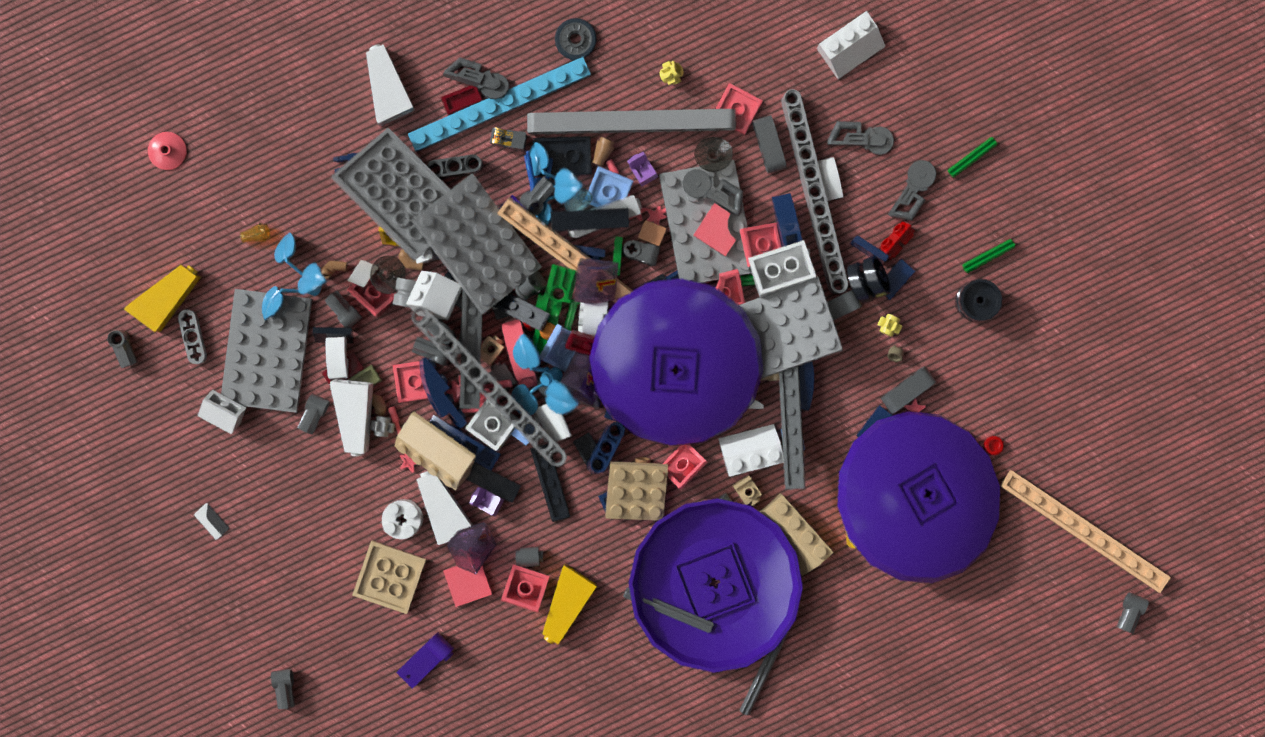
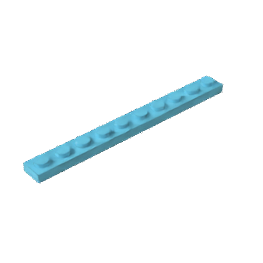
[408,57,591,152]

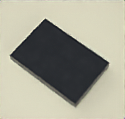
[533,136,592,177]

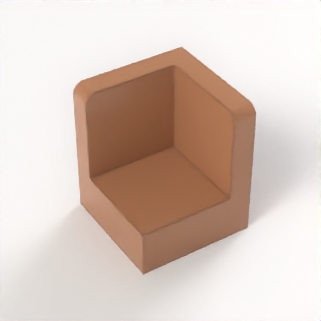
[638,220,667,247]

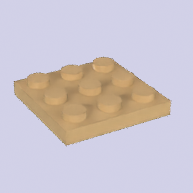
[605,461,668,521]
[352,540,426,614]

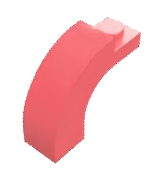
[501,319,538,388]

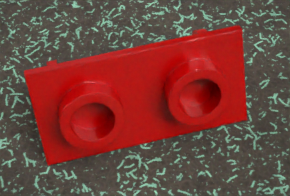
[878,221,915,260]

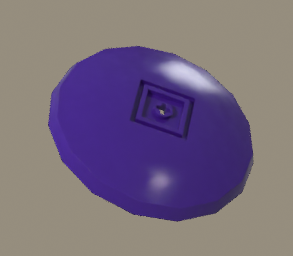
[589,279,764,446]
[838,411,1000,583]
[629,499,803,673]

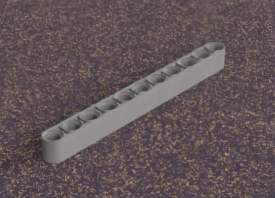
[781,89,848,294]
[527,109,736,134]
[411,307,566,466]

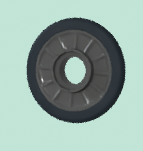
[555,18,597,60]

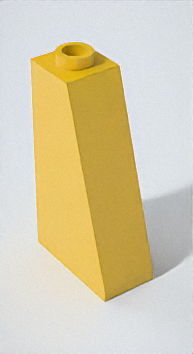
[124,265,201,333]
[542,564,597,644]

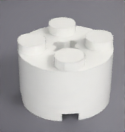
[578,299,608,336]
[382,499,423,539]

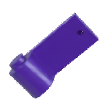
[396,632,454,689]

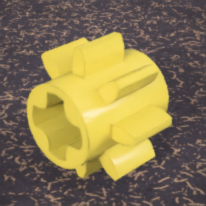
[660,61,684,85]
[877,314,902,337]

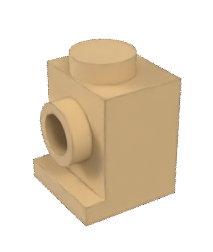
[481,335,505,366]
[732,475,762,506]

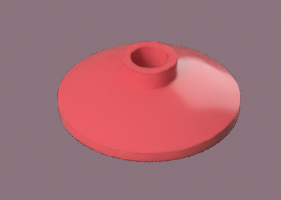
[148,132,187,170]

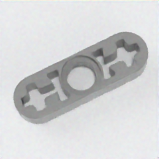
[178,310,207,364]

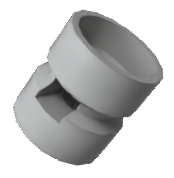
[393,278,416,308]

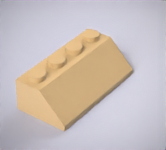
[395,411,476,490]
[759,494,834,576]

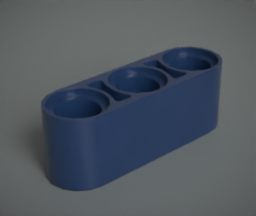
[587,422,625,474]

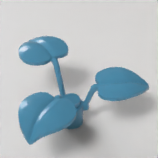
[527,142,583,225]
[262,232,327,321]
[511,334,579,416]

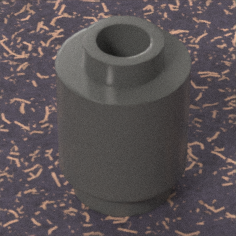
[515,547,544,567]

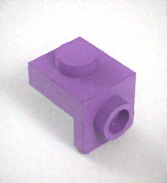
[627,152,658,186]
[470,487,504,517]

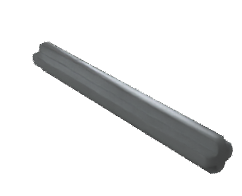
[623,587,714,633]
[740,631,789,715]

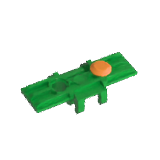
[532,264,581,356]

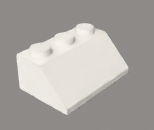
[816,11,885,79]
[748,240,816,298]
[718,424,784,477]

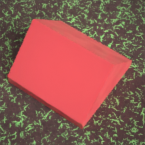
[347,273,396,317]
[663,444,708,490]
[501,564,550,613]

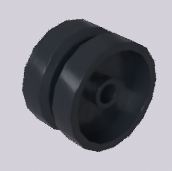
[847,255,891,304]
[955,279,1002,322]

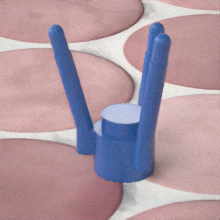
[524,151,553,191]

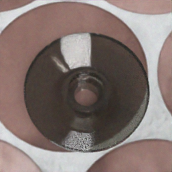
[694,137,733,172]
[370,255,406,294]

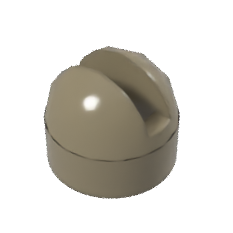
[887,345,904,362]

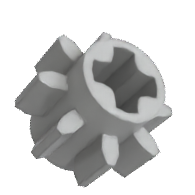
[370,416,395,437]

